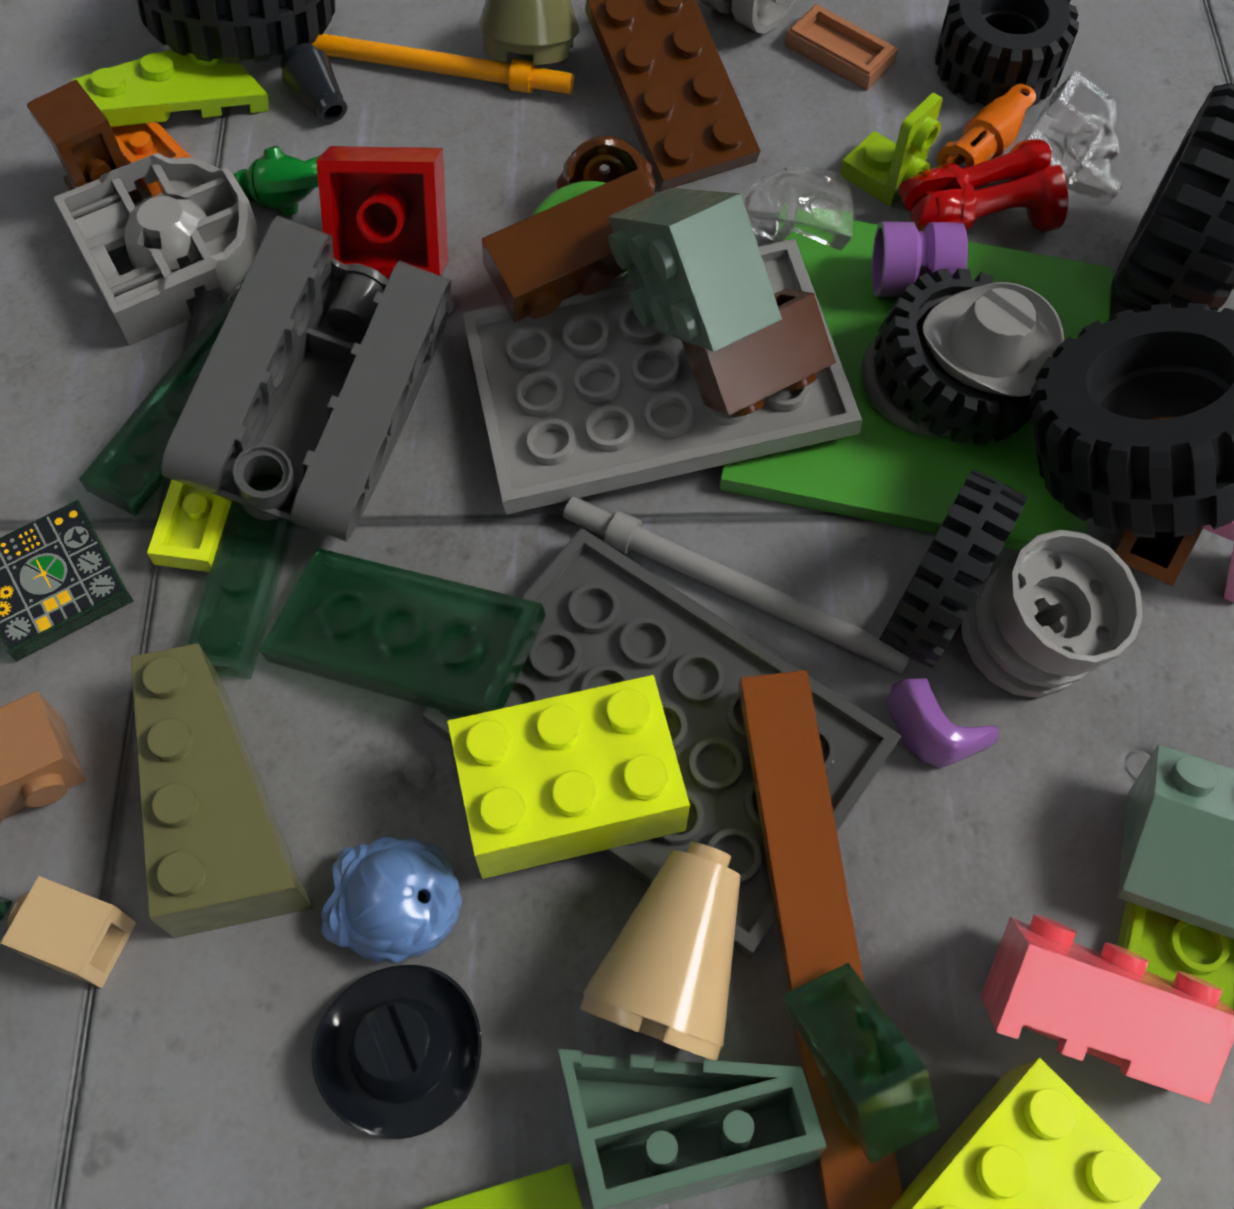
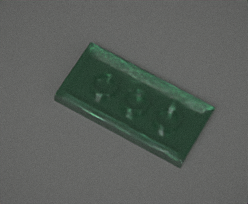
[259,548,546,717]

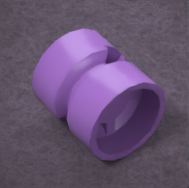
[872,221,968,298]

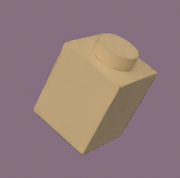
[1,876,137,988]

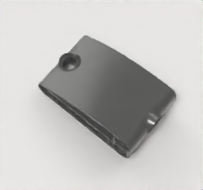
[161,216,451,542]

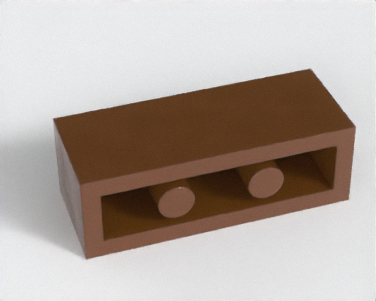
[482,168,655,323]

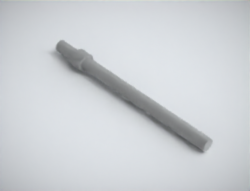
[563,497,909,675]

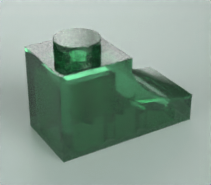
[783,962,939,1164]

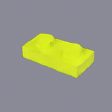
[147,480,236,573]

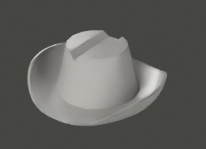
[923,282,1064,397]

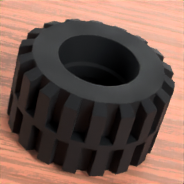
[935,0,1079,107]

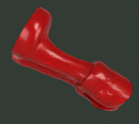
[898,138,1069,232]

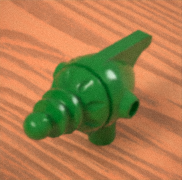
[233,146,321,216]

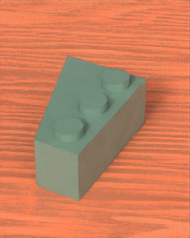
[558,1049,827,1209]

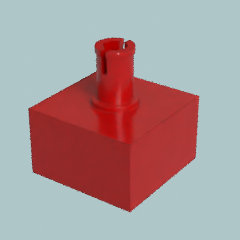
[316,146,448,278]

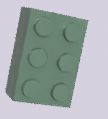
[608,188,782,352]

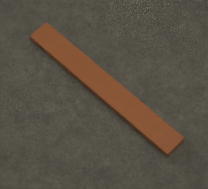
[738,670,903,1209]

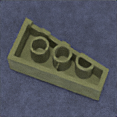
[131,643,313,938]

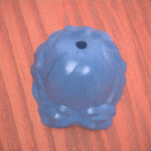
[321,837,463,963]

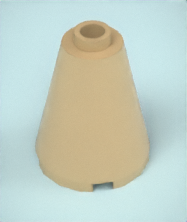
[579,842,741,1061]

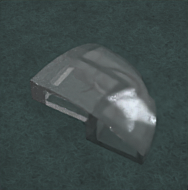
[742,166,853,251]

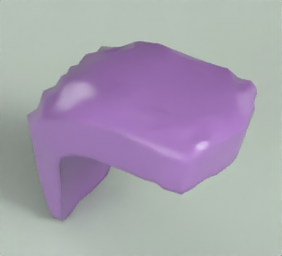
[887,678,999,769]

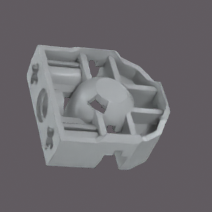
[53,153,260,346]

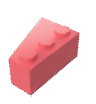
[980,914,1234,1104]

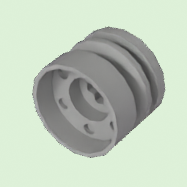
[962,530,1143,698]

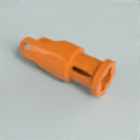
[937,84,1036,167]

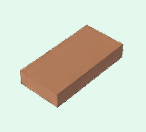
[785,4,898,91]

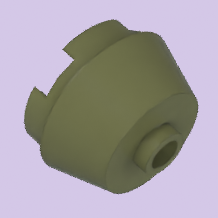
[478,0,580,65]

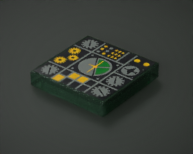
[0,500,134,662]

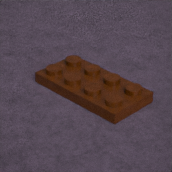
[585,0,761,192]

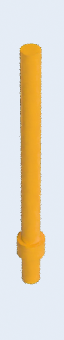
[312,33,574,95]

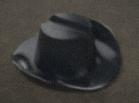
[312,965,482,1139]

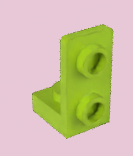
[840,92,943,207]

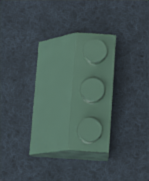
[1117,744,1234,939]

